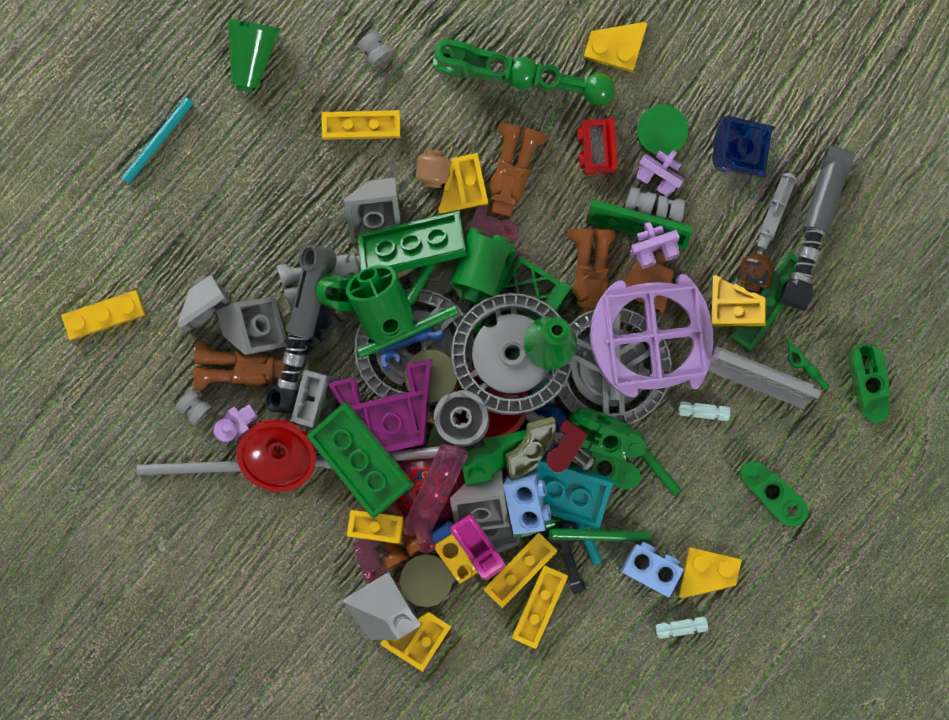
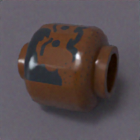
[737,253,775,293]

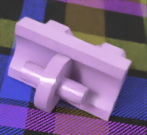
[636,150,685,197]
[630,222,679,269]
[214,405,257,442]

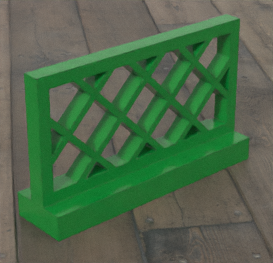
[472,256,573,360]

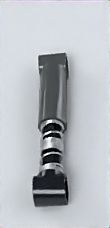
[779,145,855,311]
[265,245,337,414]

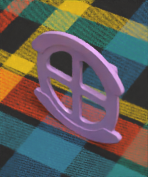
[590,274,714,397]

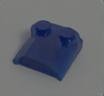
[712,115,774,178]

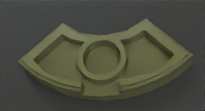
[505,417,556,481]

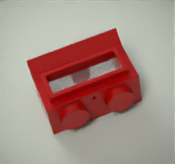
[577,117,618,176]

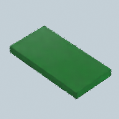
[357,211,467,272]
[306,401,415,519]

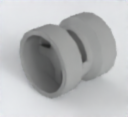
[357,30,393,67]
[624,186,656,215]
[654,195,685,223]
[175,389,212,426]

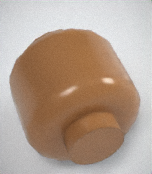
[416,149,451,188]

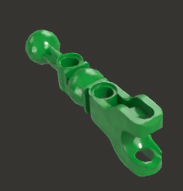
[433,39,615,106]

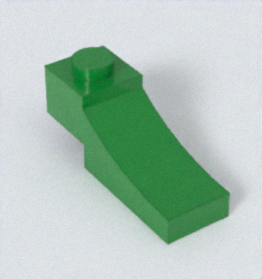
[459,430,527,486]

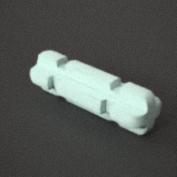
[678,401,731,421]
[656,617,708,639]

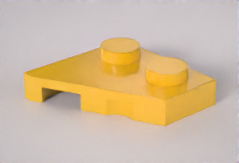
[583,22,647,73]
[439,153,489,215]
[712,275,766,327]
[678,547,742,598]
[380,612,451,672]

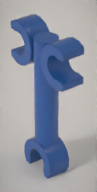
[371,324,444,371]

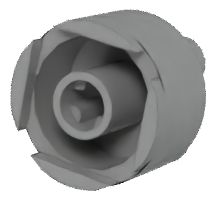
[434,390,489,447]

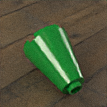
[228,18,280,92]
[524,317,577,370]

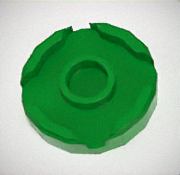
[637,104,689,156]

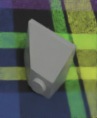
[344,178,401,244]
[178,275,232,333]
[216,296,288,355]
[450,470,510,530]
[343,572,421,640]

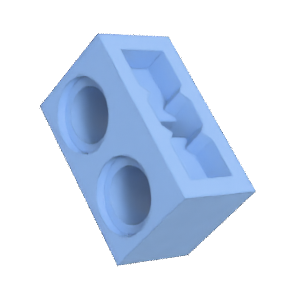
[503,471,551,534]
[620,542,684,597]

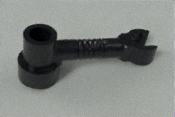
[548,522,586,595]

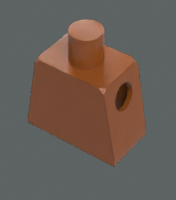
[624,249,674,314]

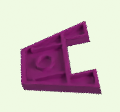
[328,359,432,452]

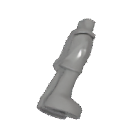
[277,253,361,312]

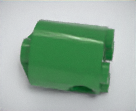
[449,228,516,305]
[346,265,414,345]

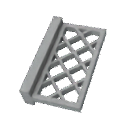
[707,346,821,410]

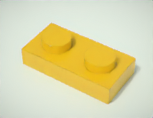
[347,510,404,544]

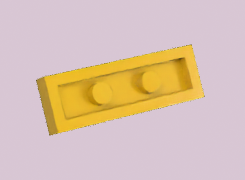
[322,110,401,140]
[61,290,146,340]
[483,532,557,608]
[512,565,568,649]

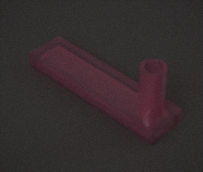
[403,444,468,553]

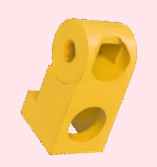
[432,533,478,584]

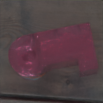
[470,205,519,244]
[353,539,388,584]

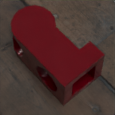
[546,418,588,472]

